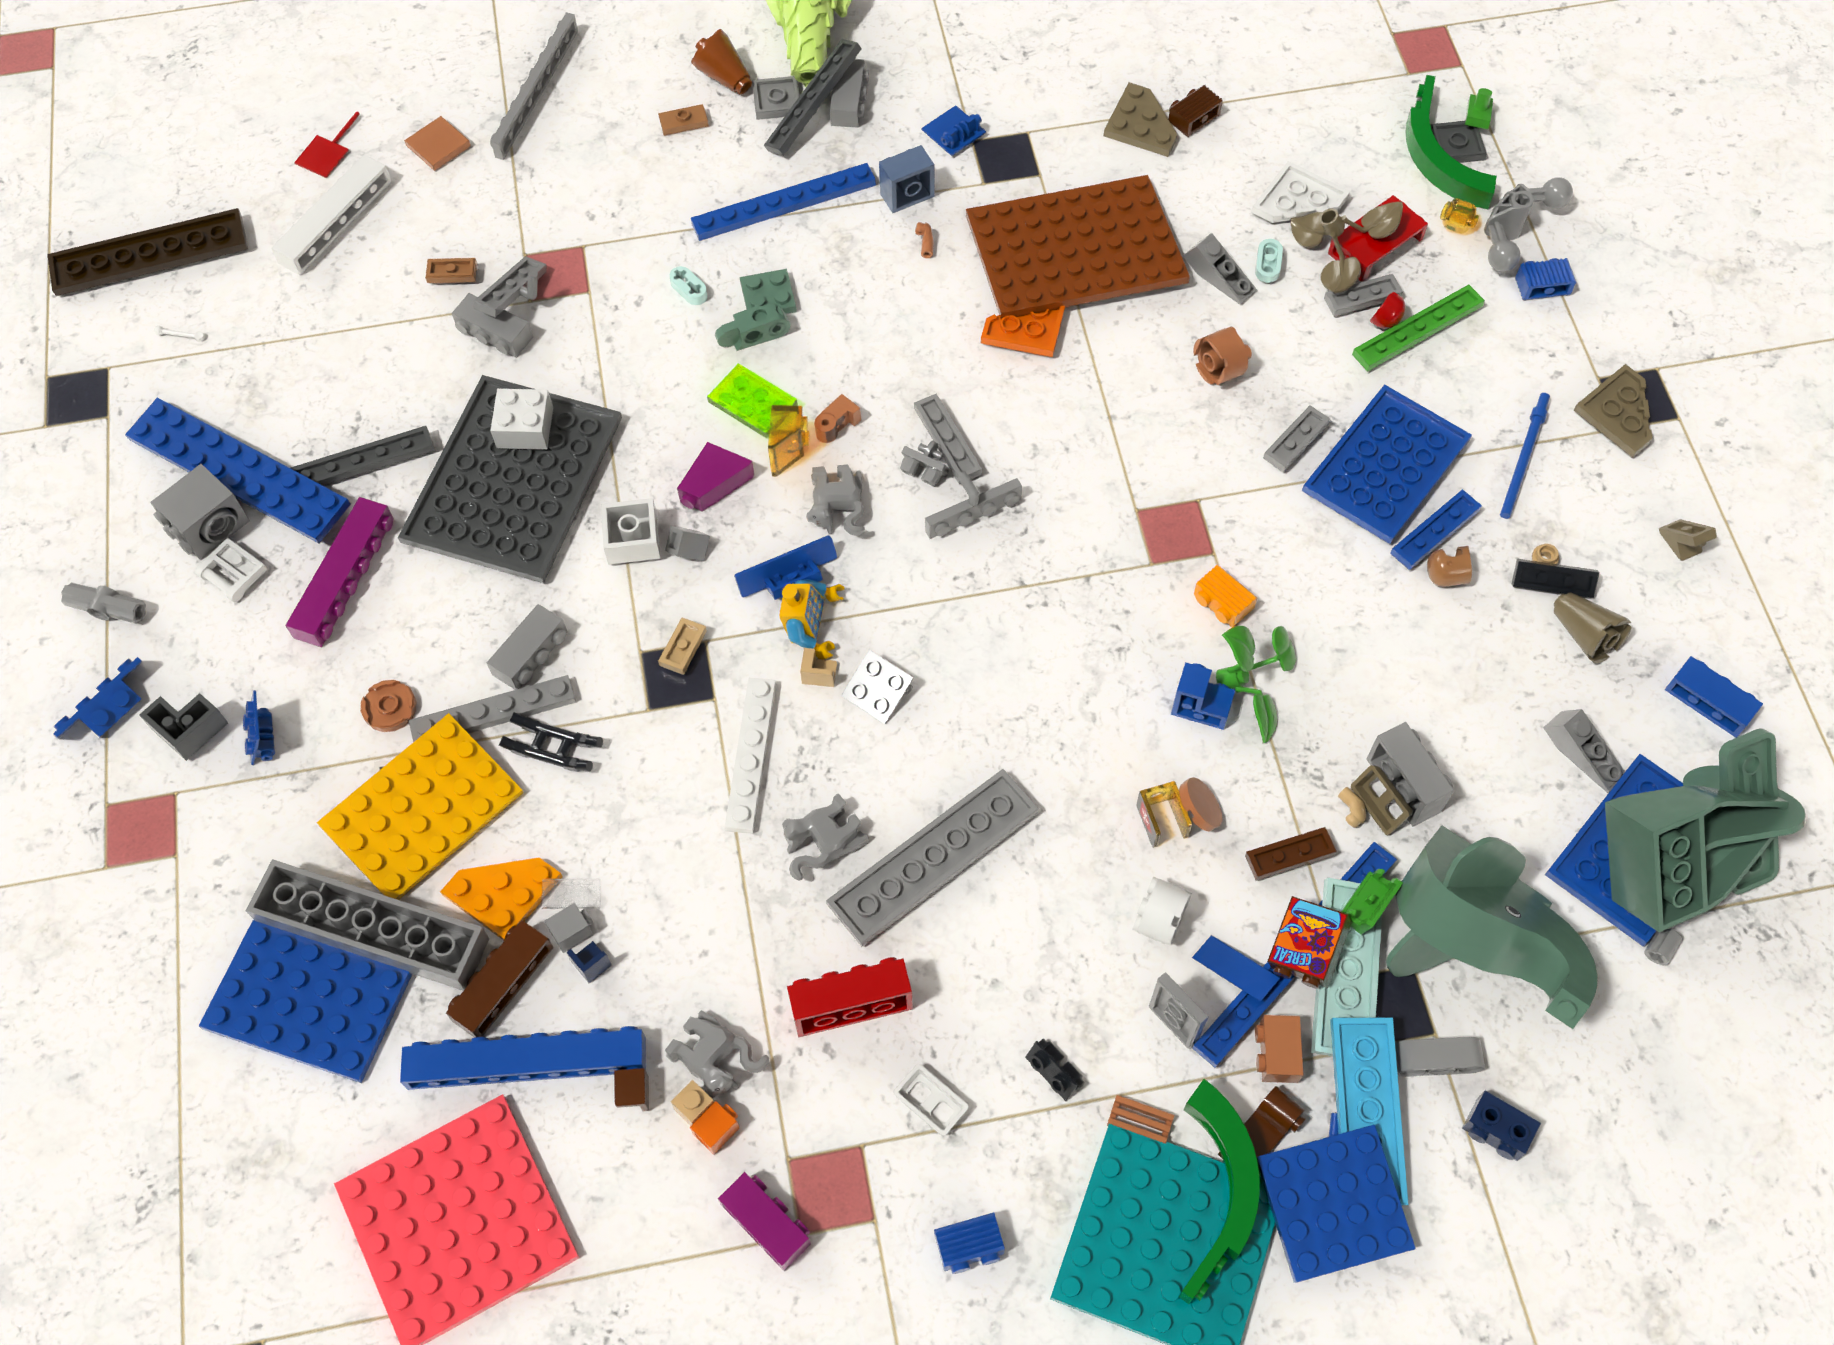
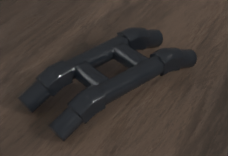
[498,712,603,772]

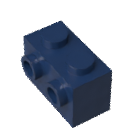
[1462,1091,1541,1161]

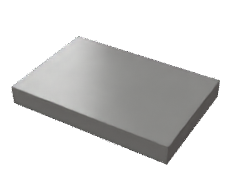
[1149,972,1208,1049]

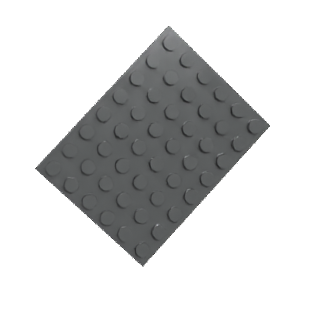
[398,375,622,584]

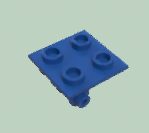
[921,105,986,156]
[243,690,275,765]

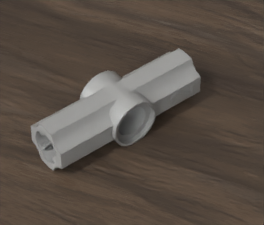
[61,582,146,624]

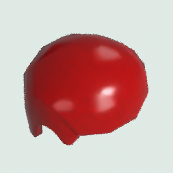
[1370,292,1406,329]

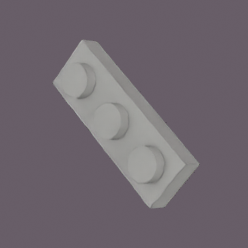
[1324,274,1403,317]
[1263,405,1330,472]

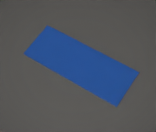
[1192,935,1280,1002]

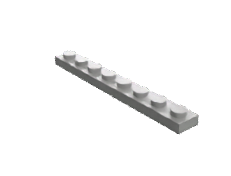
[490,12,578,160]

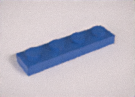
[1390,489,1482,570]

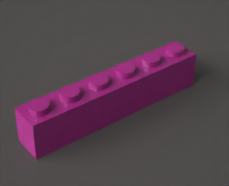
[285,497,394,648]

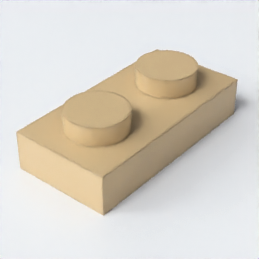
[658,617,707,675]

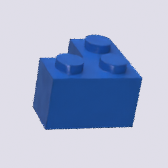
[1171,662,1235,730]

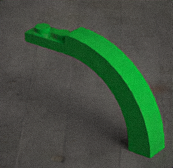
[1405,75,1497,210]
[1179,1079,1260,1304]

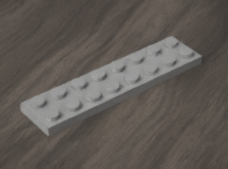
[826,769,1039,947]

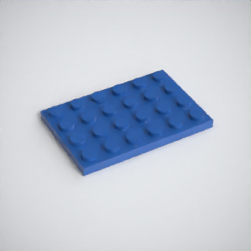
[1302,384,1472,544]
[1545,754,1683,947]
[199,920,412,1083]

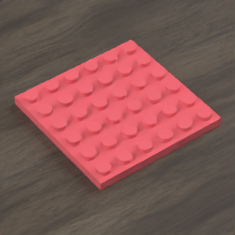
[334,1094,580,1345]

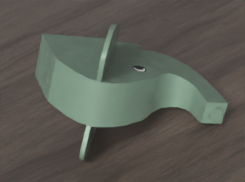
[1386,825,1597,1029]

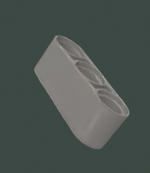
[1395,1037,1485,1077]

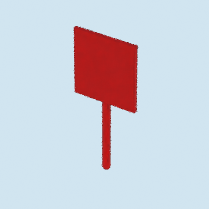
[294,112,360,178]

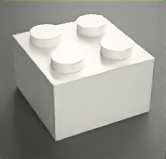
[490,389,553,449]
[601,498,661,565]

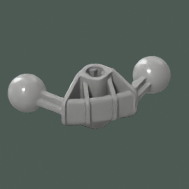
[1484,177,1573,271]

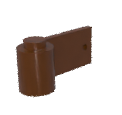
[1218,1086,1306,1159]

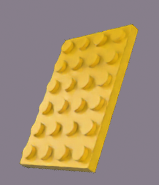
[316,713,523,900]

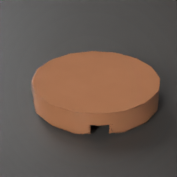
[360,680,417,732]
[1179,777,1222,832]

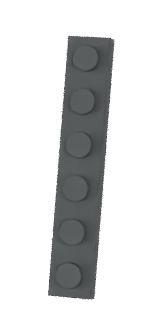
[764,39,862,156]
[291,425,435,486]

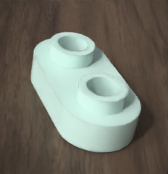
[1255,239,1283,283]

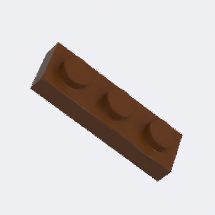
[1245,827,1337,881]

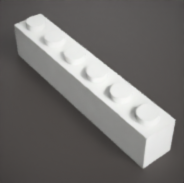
[271,154,392,275]

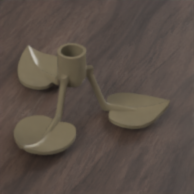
[1291,202,1403,293]

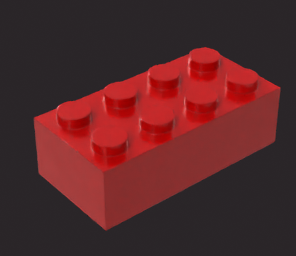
[787,957,913,1038]

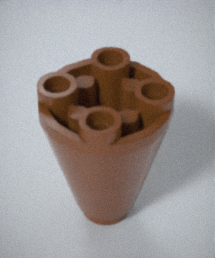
[691,29,752,95]

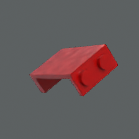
[1328,195,1428,282]

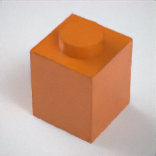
[689,1101,740,1155]

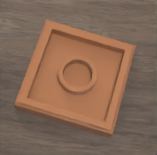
[404,116,471,171]

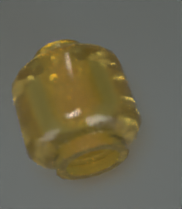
[1440,198,1479,234]

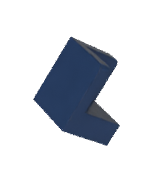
[566,941,612,983]

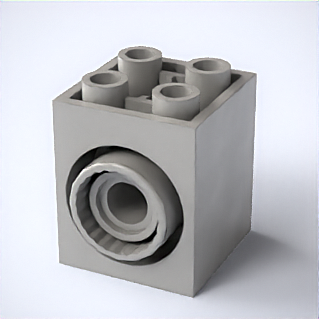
[150,464,250,560]

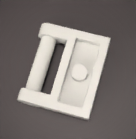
[195,538,267,602]

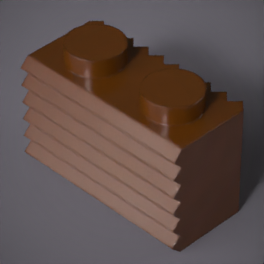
[1168,85,1223,137]

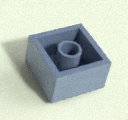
[879,145,935,213]

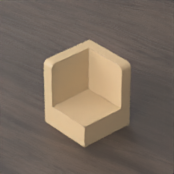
[800,648,837,687]

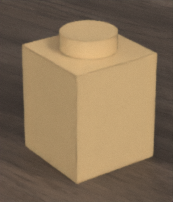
[671,1080,714,1126]

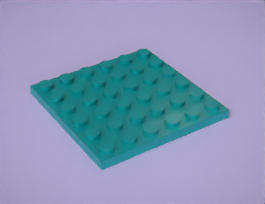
[1050,1124,1275,1345]

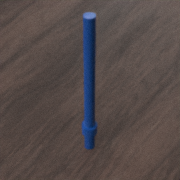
[1500,393,1550,519]

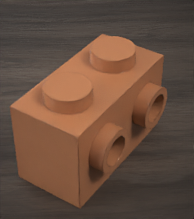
[1255,1015,1303,1083]

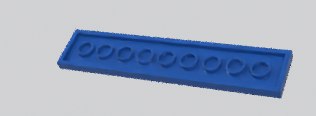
[125,397,351,544]

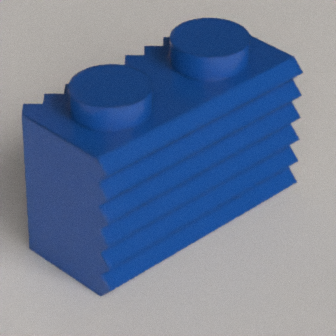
[1515,258,1576,300]
[934,1212,1005,1274]

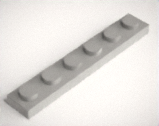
[408,675,576,742]

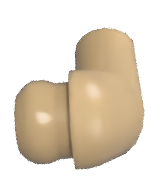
[1338,787,1366,828]

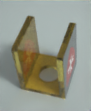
[1136,781,1192,848]

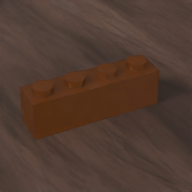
[446,920,554,1038]

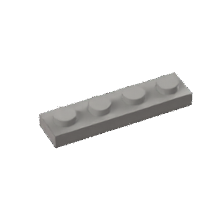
[914,393,982,484]

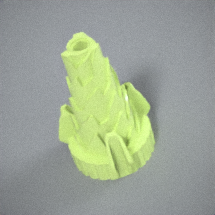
[766,0,852,87]

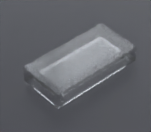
[542,878,601,909]

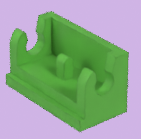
[1341,869,1403,935]

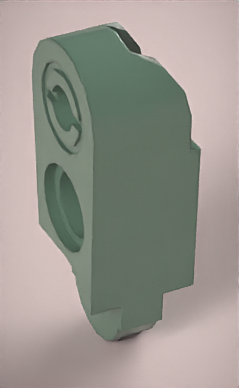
[715,303,791,351]

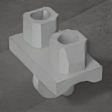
[900,440,949,487]

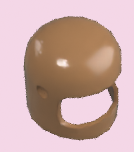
[1427,546,1472,587]

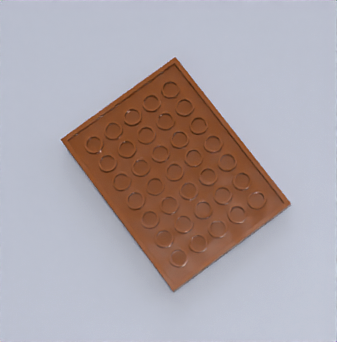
[966,175,1190,319]

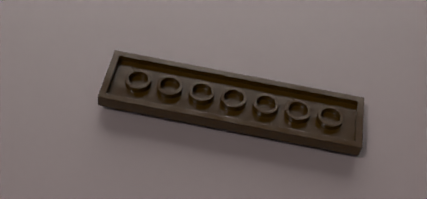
[47,208,248,296]

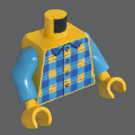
[779,579,845,660]

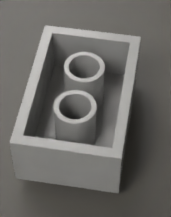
[1366,722,1454,827]

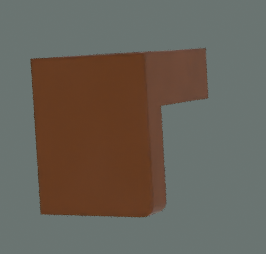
[614,1068,649,1111]

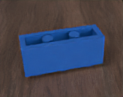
[1665,656,1763,738]

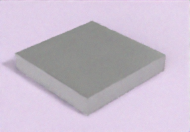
[752,76,800,120]

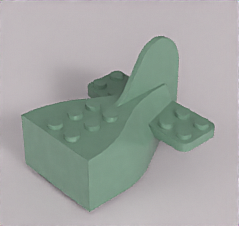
[1605,728,1806,932]

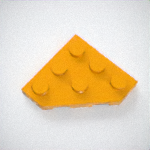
[440,858,563,941]

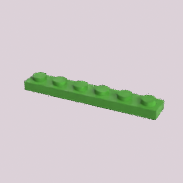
[1352,284,1485,372]

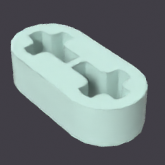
[669,266,707,305]

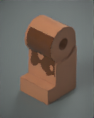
[814,394,861,443]

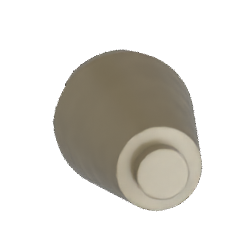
[1554,593,1632,663]

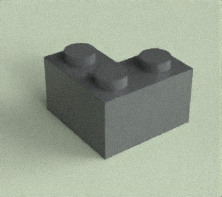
[139,693,228,761]

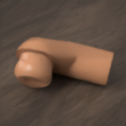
[915,222,934,258]

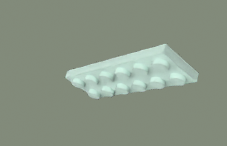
[1311,878,1382,1056]

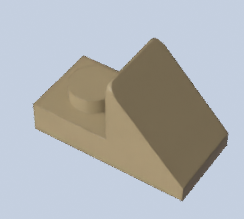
[1659,519,1717,561]

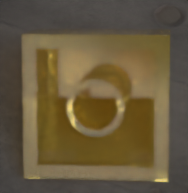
[768,405,810,477]

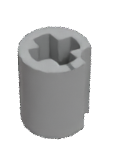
[1644,928,1682,965]

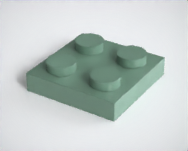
[739,269,797,314]

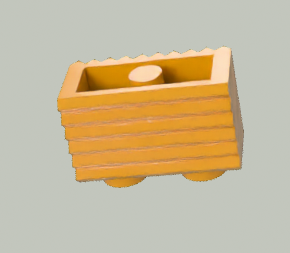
[1194,564,1257,627]

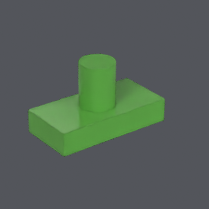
[1465,88,1493,129]

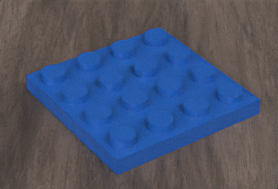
[1256,1125,1416,1283]

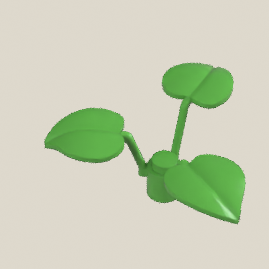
[1216,626,1296,743]

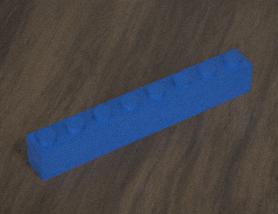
[400,1026,646,1090]

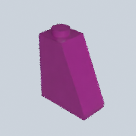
[677,442,754,512]

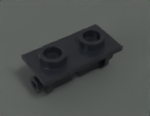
[1025,1038,1085,1101]

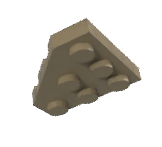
[1103,82,1177,157]
[1574,364,1652,458]

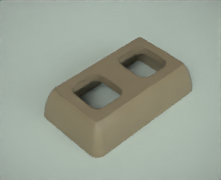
[1351,765,1413,835]

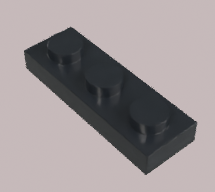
[1511,559,1600,598]

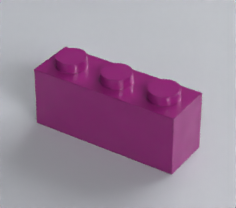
[717,1172,811,1271]

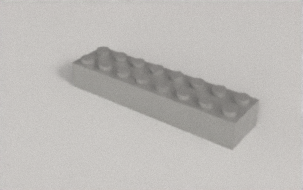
[245,859,490,991]

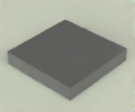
[1430,121,1487,163]

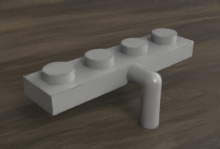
[474,256,546,318]
[925,471,1022,539]

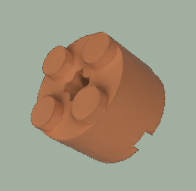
[1193,326,1252,385]

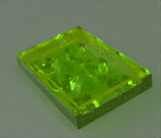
[707,363,798,439]

